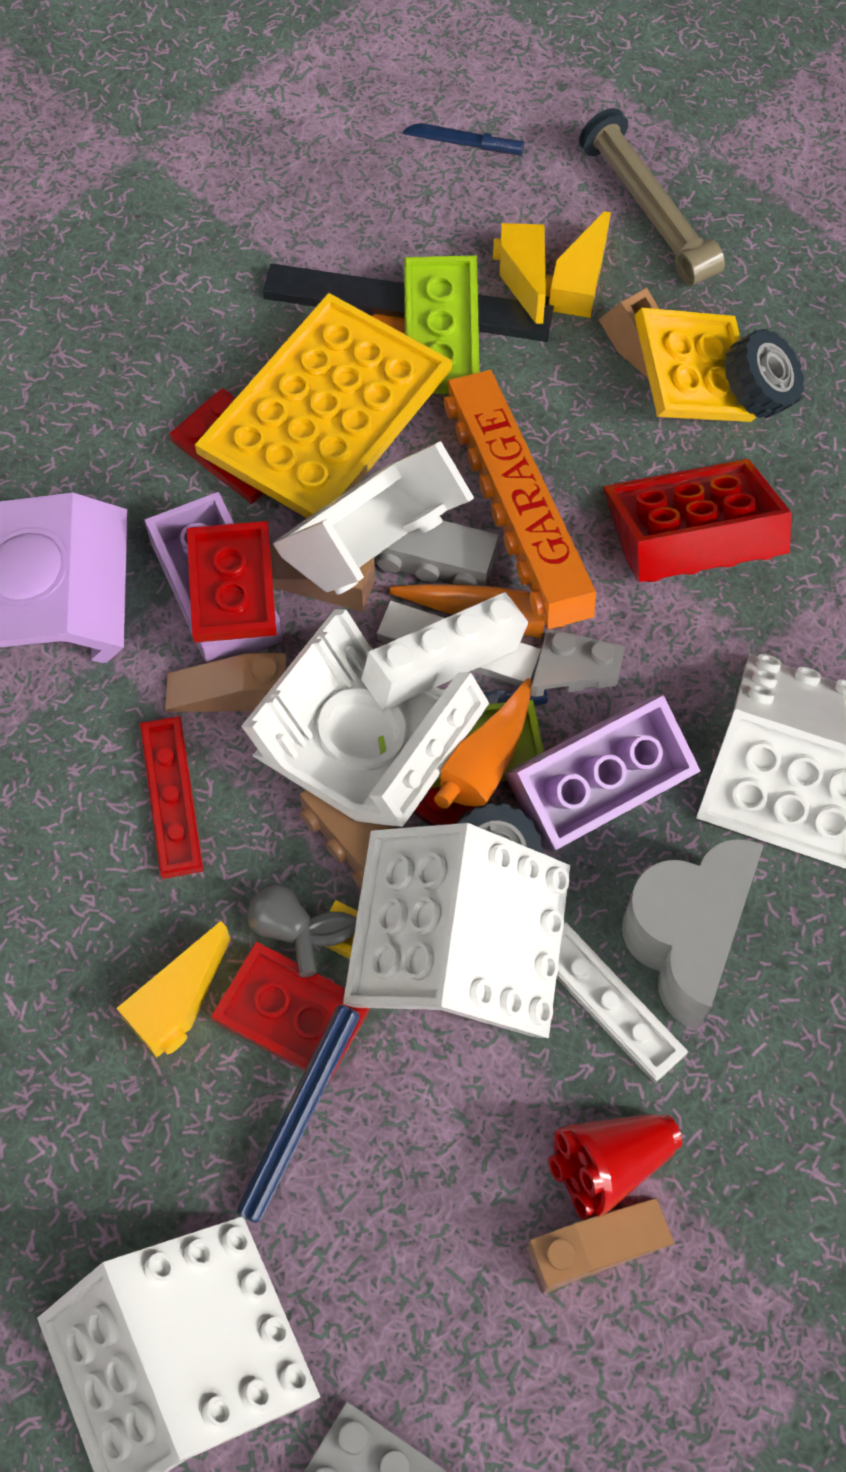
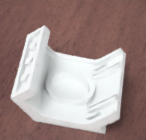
[241,609,489,827]

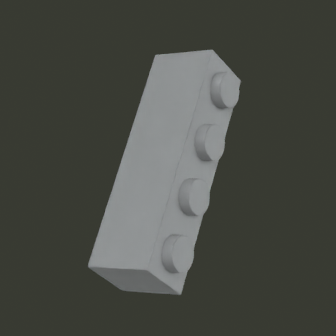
[374,521,499,586]

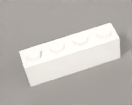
[361,592,528,711]

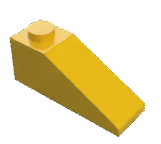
[545,211,611,318]
[493,223,546,324]
[117,921,231,1058]

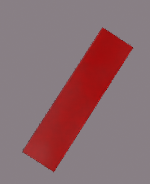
[140,716,204,879]

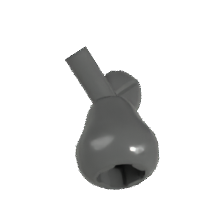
[247,883,357,977]

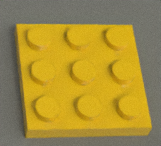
[634,308,757,422]

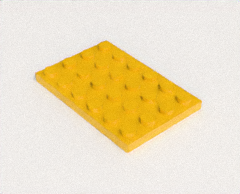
[195,293,452,518]

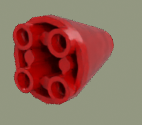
[548,1114,682,1220]

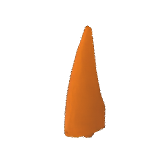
[389,584,564,638]
[434,678,532,809]

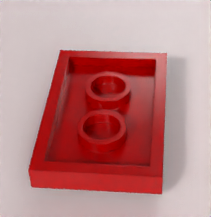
[169,388,264,505]
[187,521,277,643]
[211,941,371,1084]

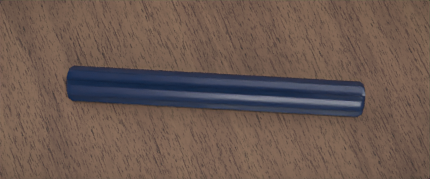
[237,1005,359,1223]

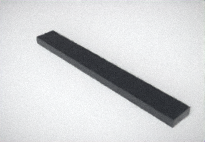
[263,263,554,342]

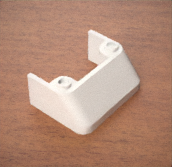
[272,441,474,595]

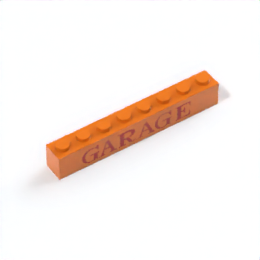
[444,370,596,630]

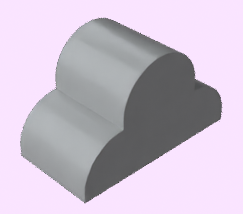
[622,839,764,1030]

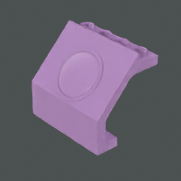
[0,492,127,663]

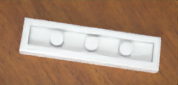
[377,601,541,686]
[556,923,688,1084]

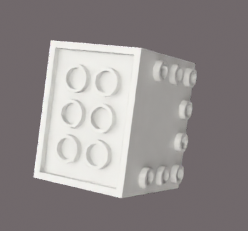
[696,654,846,869]
[343,823,570,1038]
[37,1217,320,1472]

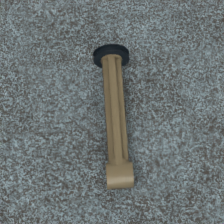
[579,108,725,287]

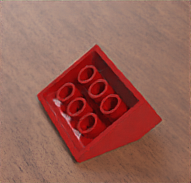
[603,459,792,583]

